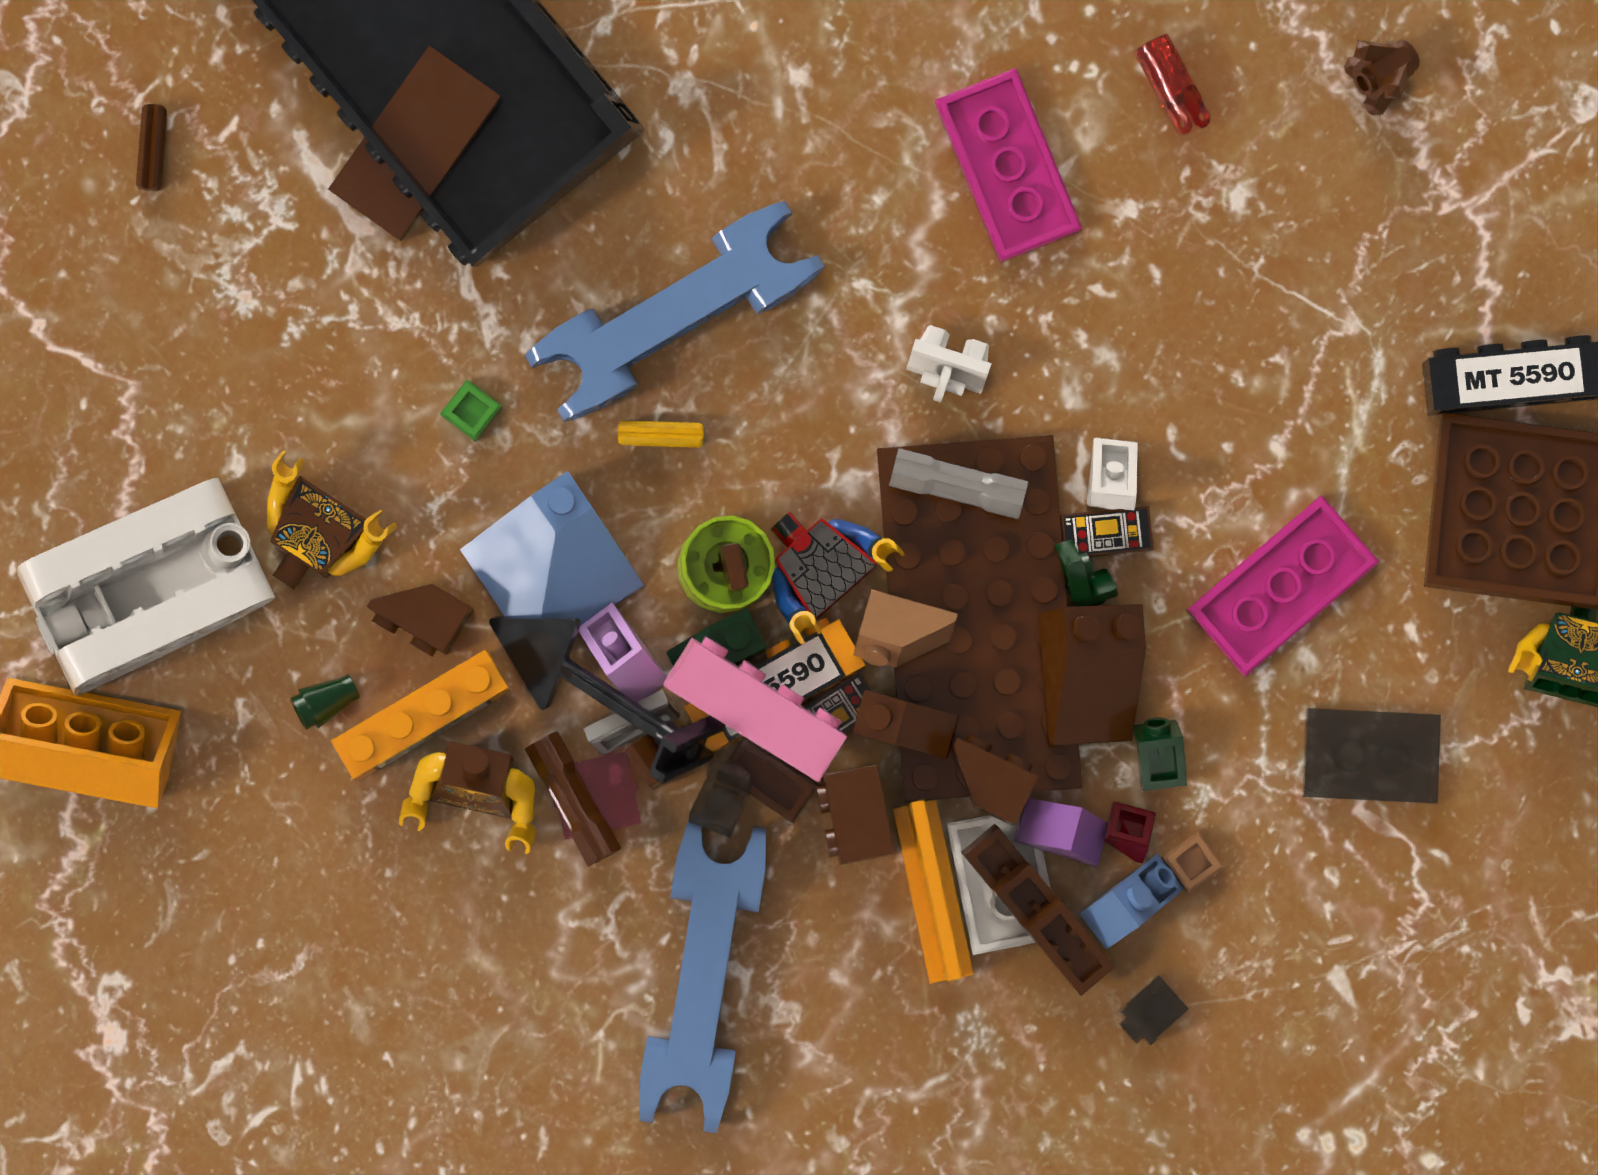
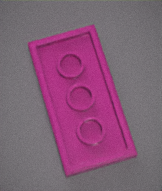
[934,68,1082,263]
[1187,495,1379,677]

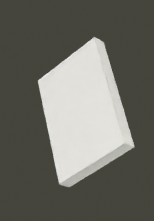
[946,815,1051,955]

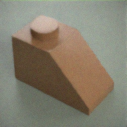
[853,590,958,667]

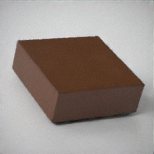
[719,543,749,592]

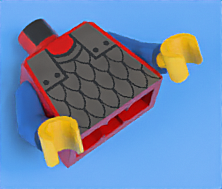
[771,512,904,644]

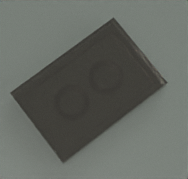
[1302,708,1441,804]

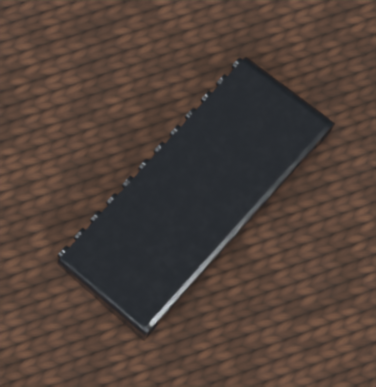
[252,0,645,267]

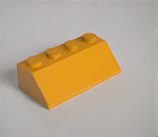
[0,678,181,809]

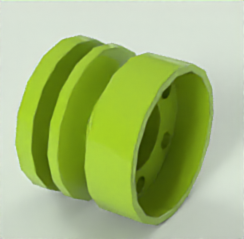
[677,515,775,613]

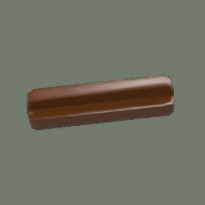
[136,104,167,191]

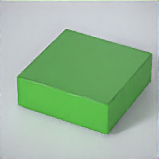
[440,380,503,442]

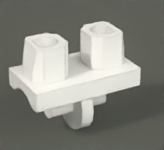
[906,325,992,403]

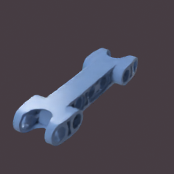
[525,201,825,422]
[639,816,766,1134]

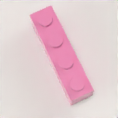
[663,637,847,782]

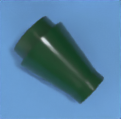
[290,674,360,730]

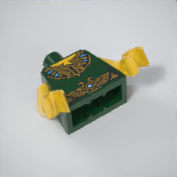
[1508,606,1598,707]

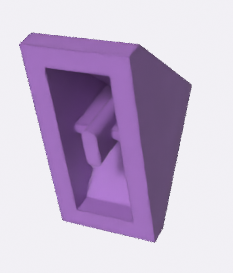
[1013,798,1108,867]

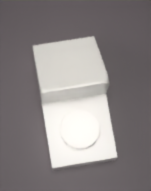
[1087,438,1138,511]

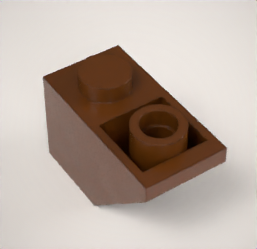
[367,584,474,657]
[952,734,1039,826]

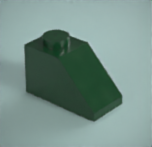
[666,607,767,666]

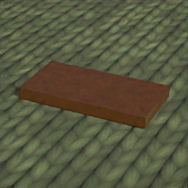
[328,46,502,241]

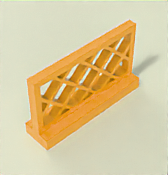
[892,800,973,984]

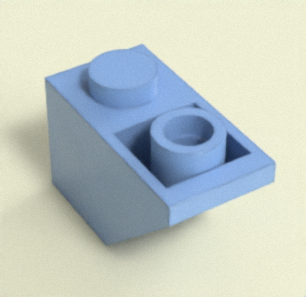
[1079,853,1184,949]

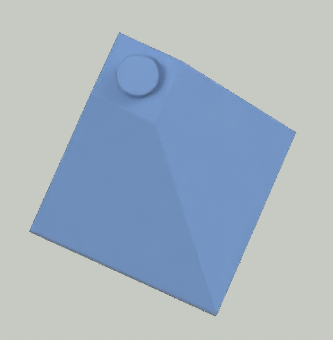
[460,471,644,626]

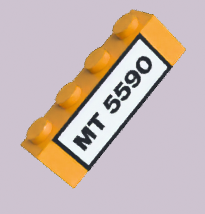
[684,617,866,753]
[331,649,511,781]

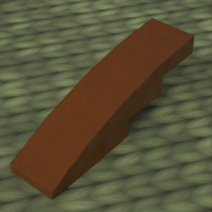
[961,824,1115,996]

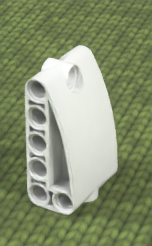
[17,478,276,696]

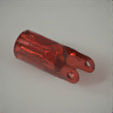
[1134,34,1210,135]

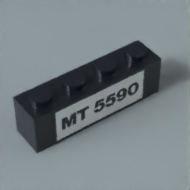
[1422,335,1598,416]

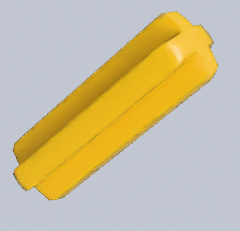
[617,420,704,448]

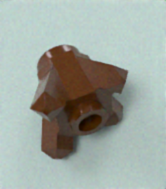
[1344,40,1420,115]

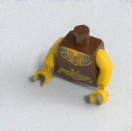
[267,451,397,590]
[399,742,537,854]

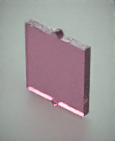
[553,752,641,840]

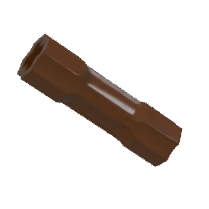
[525,731,621,867]

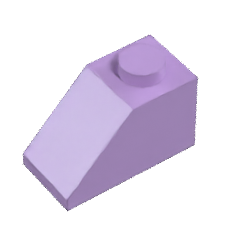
[578,602,667,702]

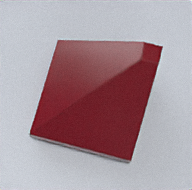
[1104,801,1156,864]

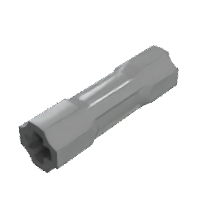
[889,448,1028,519]

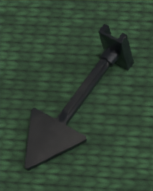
[489,616,725,783]

